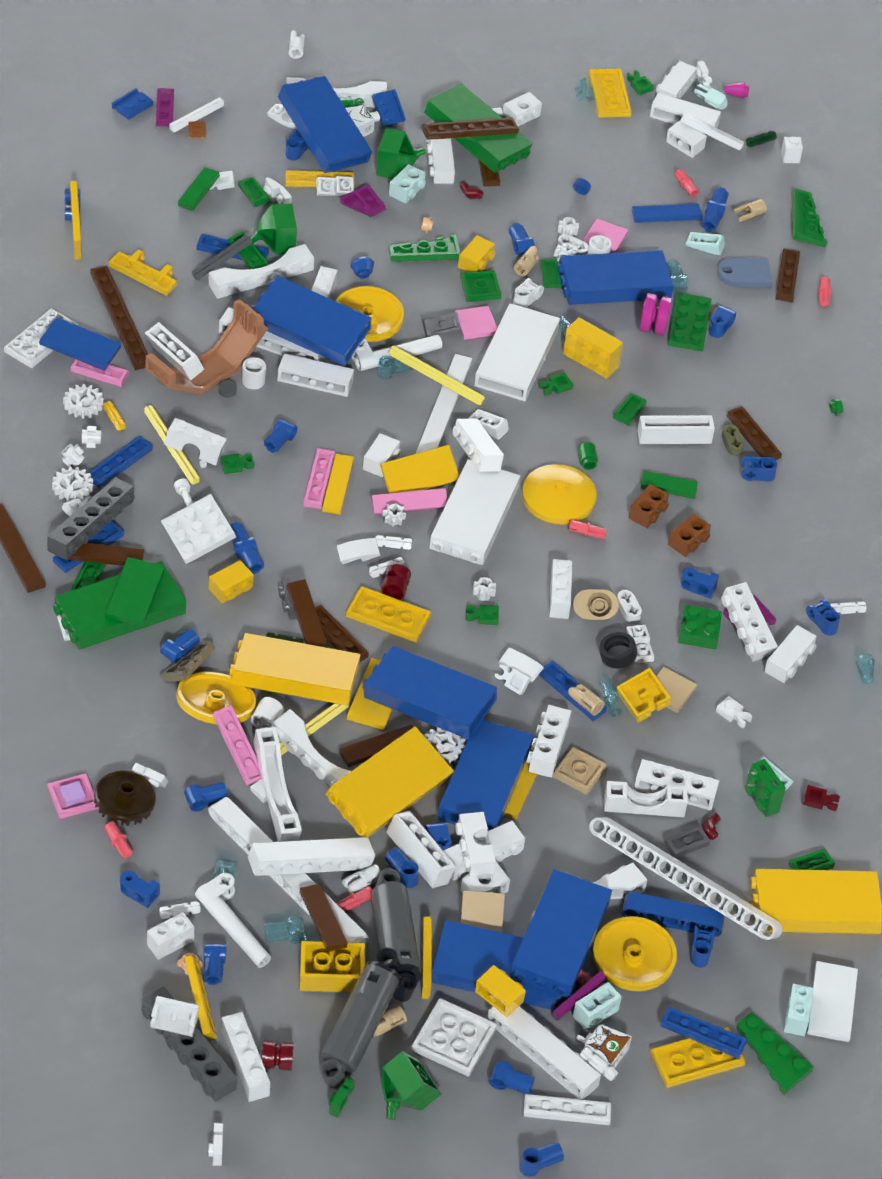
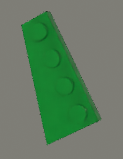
[793,189,828,247]
[389,234,460,262]
[736,1012,814,1095]

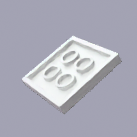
[161,494,236,564]
[411,998,497,1077]

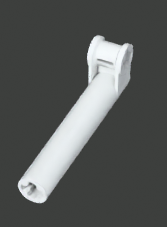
[351,335,442,372]
[195,873,271,968]

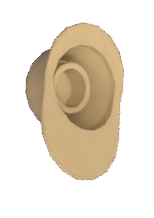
[573,589,619,620]

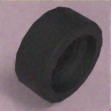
[599,632,637,669]

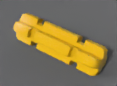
[103,401,126,431]

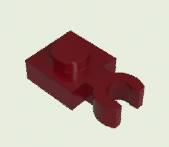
[803,785,840,811]

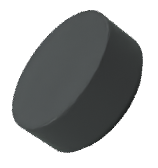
[218,380,237,397]

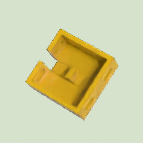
[617,668,671,723]

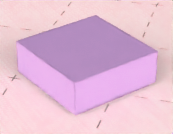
[60,781,86,806]

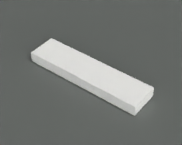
[680,113,744,150]
[523,1094,611,1125]

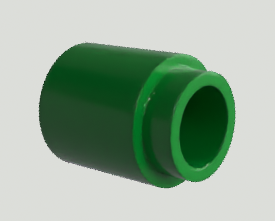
[577,442,598,470]

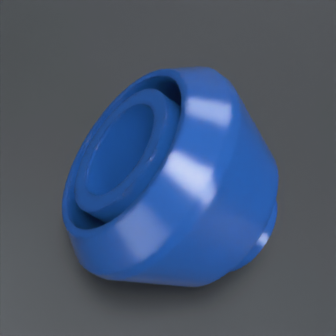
[350,257,374,279]

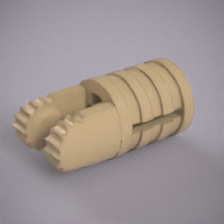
[734,199,767,223]
[514,246,539,277]
[568,684,605,716]
[373,1005,407,1037]

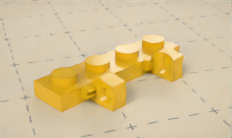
[109,249,177,296]

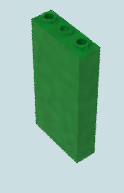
[424,84,533,173]
[53,561,186,650]

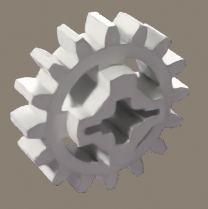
[63,384,104,419]
[52,466,93,502]
[425,727,466,766]

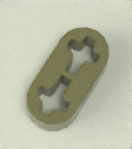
[722,424,744,456]

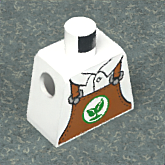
[577,1025,632,1069]

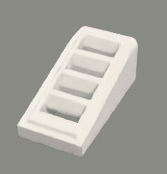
[468,409,509,440]

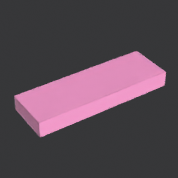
[71,359,129,387]

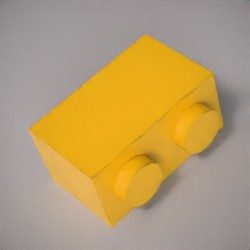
[458,235,495,272]
[208,560,254,604]
[475,965,526,1017]

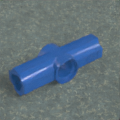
[702,187,729,232]
[230,522,264,574]

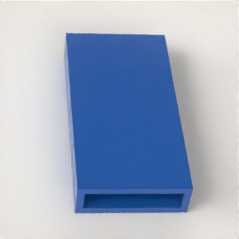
[278,76,372,173]
[557,250,674,305]
[251,275,372,366]
[363,646,497,740]
[438,720,534,831]
[510,869,612,998]
[431,920,562,1010]

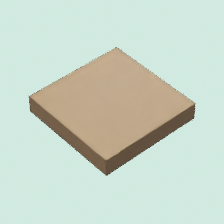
[656,667,697,713]
[552,747,607,795]
[461,890,505,932]

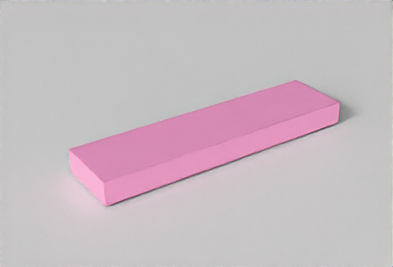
[303,448,335,509]
[371,488,448,515]
[212,705,262,786]

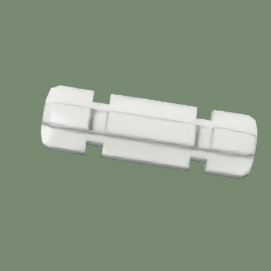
[375,535,412,550]
[369,557,405,578]
[830,601,867,614]
[159,901,201,919]
[580,1047,618,1081]

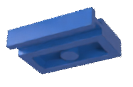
[112,88,153,120]
[372,89,406,128]

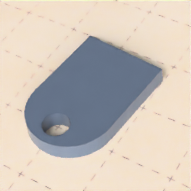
[718,258,772,287]

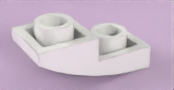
[267,104,297,129]
[316,176,354,196]
[263,177,292,204]
[337,538,381,564]
[626,625,654,664]
[498,648,543,683]

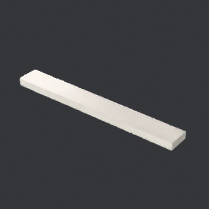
[416,354,472,454]

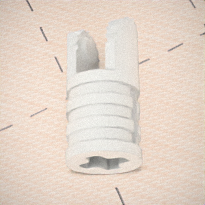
[288,30,305,59]
[342,864,381,893]

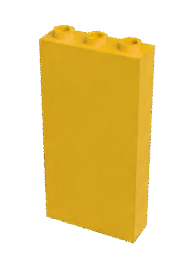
[229,633,360,706]
[325,726,454,838]
[750,869,882,934]

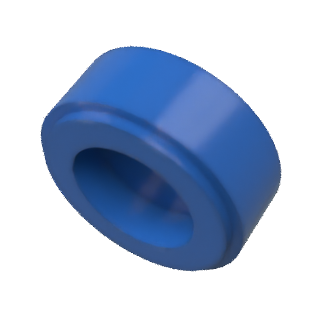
[573,178,591,195]

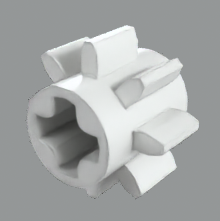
[557,217,579,236]
[554,243,577,263]
[82,426,101,448]
[61,444,84,467]
[382,502,406,527]
[473,577,496,601]

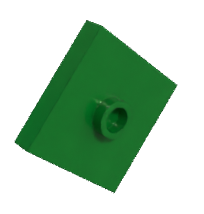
[460,270,502,302]

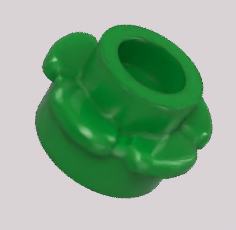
[829,398,843,416]

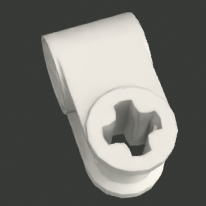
[513,278,544,308]

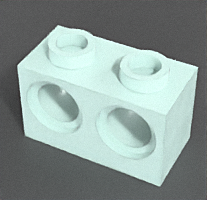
[389,164,426,204]
[573,982,622,1030]
[784,984,814,1036]

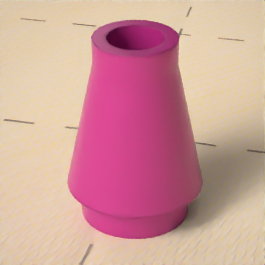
[725,82,749,99]

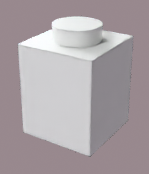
[781,137,803,163]

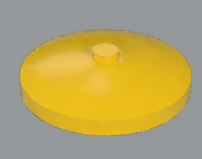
[336,286,404,342]
[522,464,597,525]
[176,672,256,725]
[593,916,677,991]

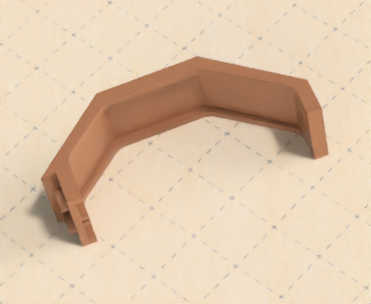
[146,299,268,395]

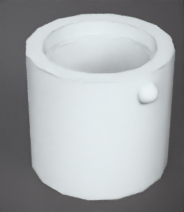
[587,235,611,255]
[242,357,266,389]
[251,697,284,729]

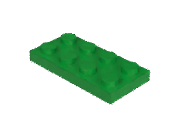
[668,292,712,352]

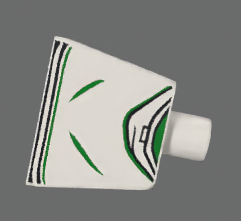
[346,105,380,137]

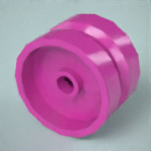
[640,293,672,336]

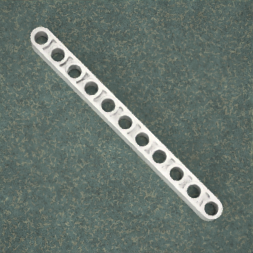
[208,797,370,947]
[589,817,783,940]

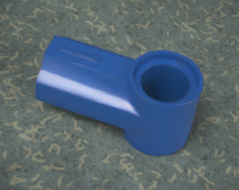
[509,223,535,255]
[264,418,298,453]
[160,629,200,663]
[184,782,228,812]
[385,847,419,888]
[204,943,227,985]
[489,1061,535,1094]
[519,1142,564,1177]

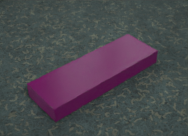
[156,88,174,127]
[552,971,606,1021]

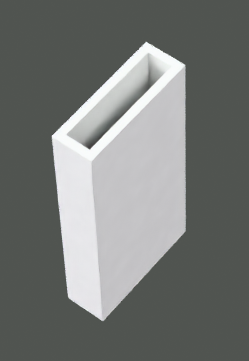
[474,303,560,402]
[430,459,520,565]

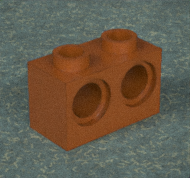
[629,484,669,528]
[668,513,711,557]

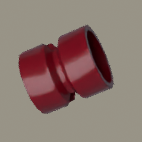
[381,564,411,600]
[262,1040,294,1071]

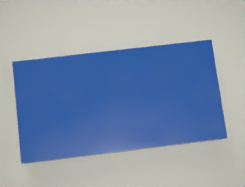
[39,317,121,371]

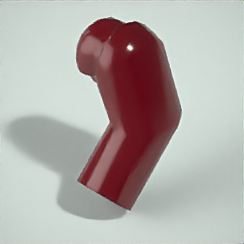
[460,182,483,199]
[702,813,721,840]

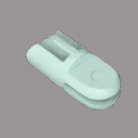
[694,84,728,110]

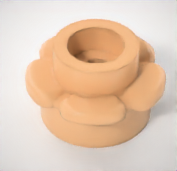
[421,217,433,233]

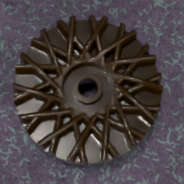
[94,770,156,826]

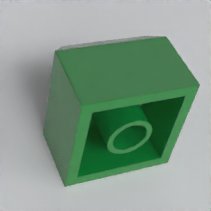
[376,128,426,179]
[251,203,297,254]
[382,1051,442,1120]

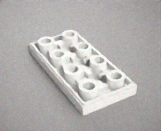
[4,308,79,368]
[807,961,858,1042]

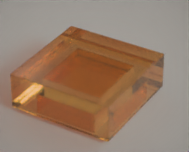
[188,122,206,138]

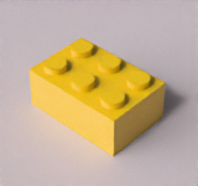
[563,318,623,379]
[300,941,365,993]

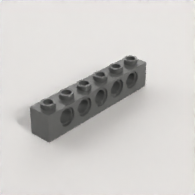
[47,477,135,560]
[141,986,237,1102]

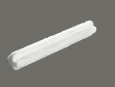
[169,97,224,133]

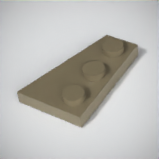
[160,642,215,682]

